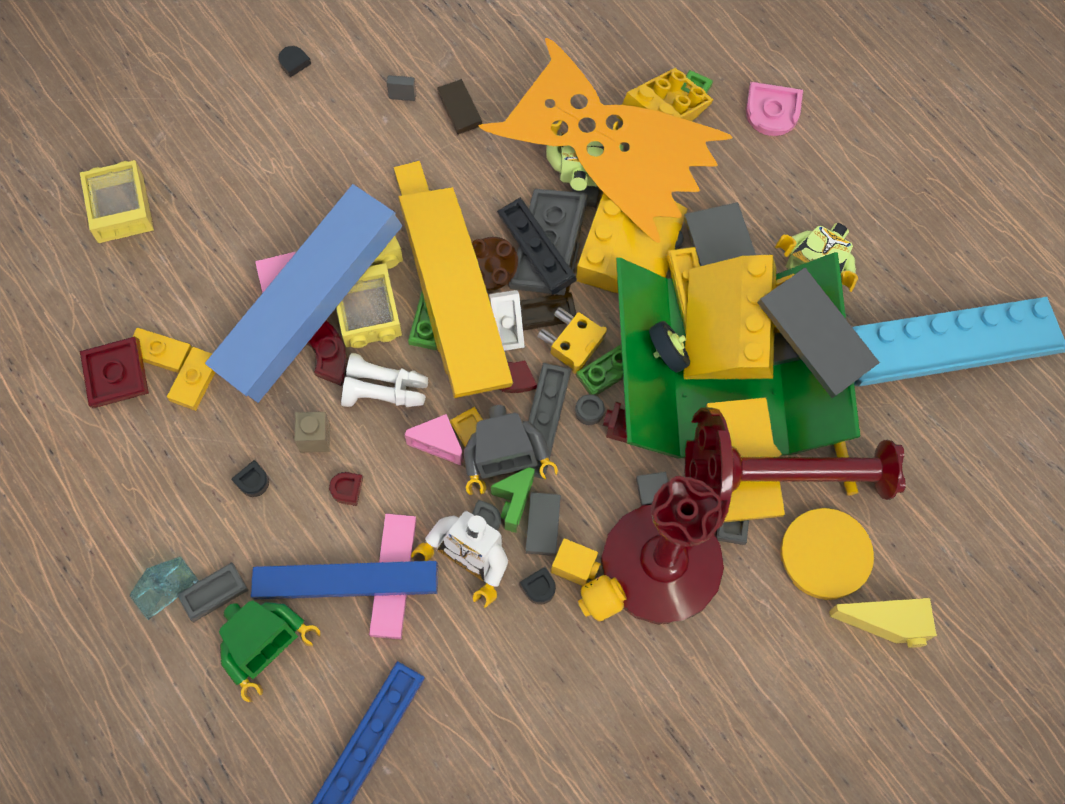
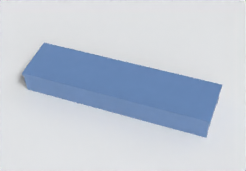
[205,184,403,403]

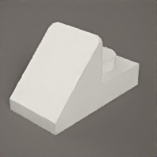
[489,290,525,351]

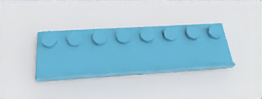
[852,297,1065,387]

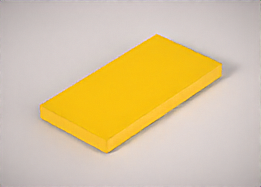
[706,398,785,523]

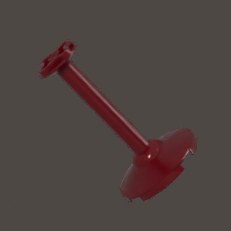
[684,407,906,528]
[601,476,724,625]

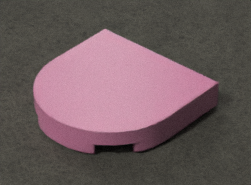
[746,82,803,136]

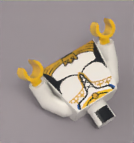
[411,511,508,608]

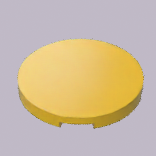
[780,508,874,600]

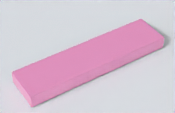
[369,514,417,639]

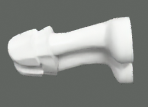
[341,353,428,407]

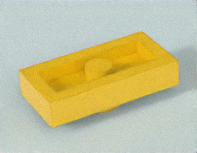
[133,328,192,373]
[167,347,216,411]

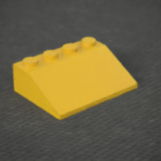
[576,192,688,294]
[683,255,776,379]

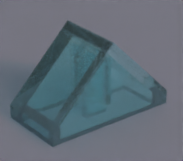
[129,556,199,620]

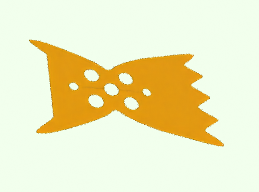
[478,38,733,243]

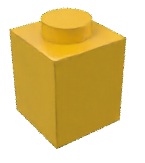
[551,538,601,586]

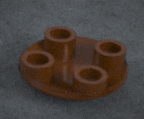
[472,237,518,291]

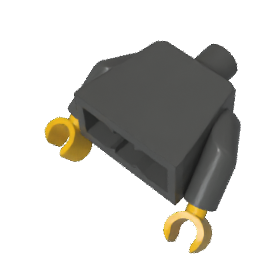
[464,405,558,495]

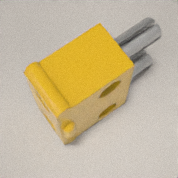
[538,307,607,374]

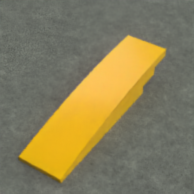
[398,187,513,398]

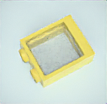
[80,160,154,243]
[336,263,402,348]

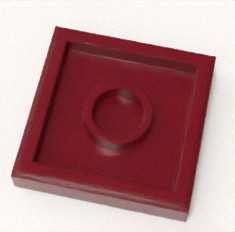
[80,336,149,408]

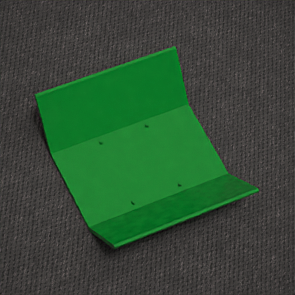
[616,252,861,459]

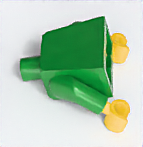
[219,600,320,702]

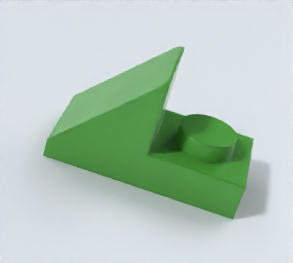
[491,467,535,533]

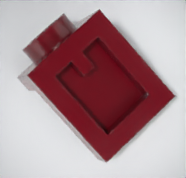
[603,402,627,443]

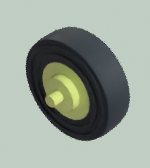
[649,321,690,373]

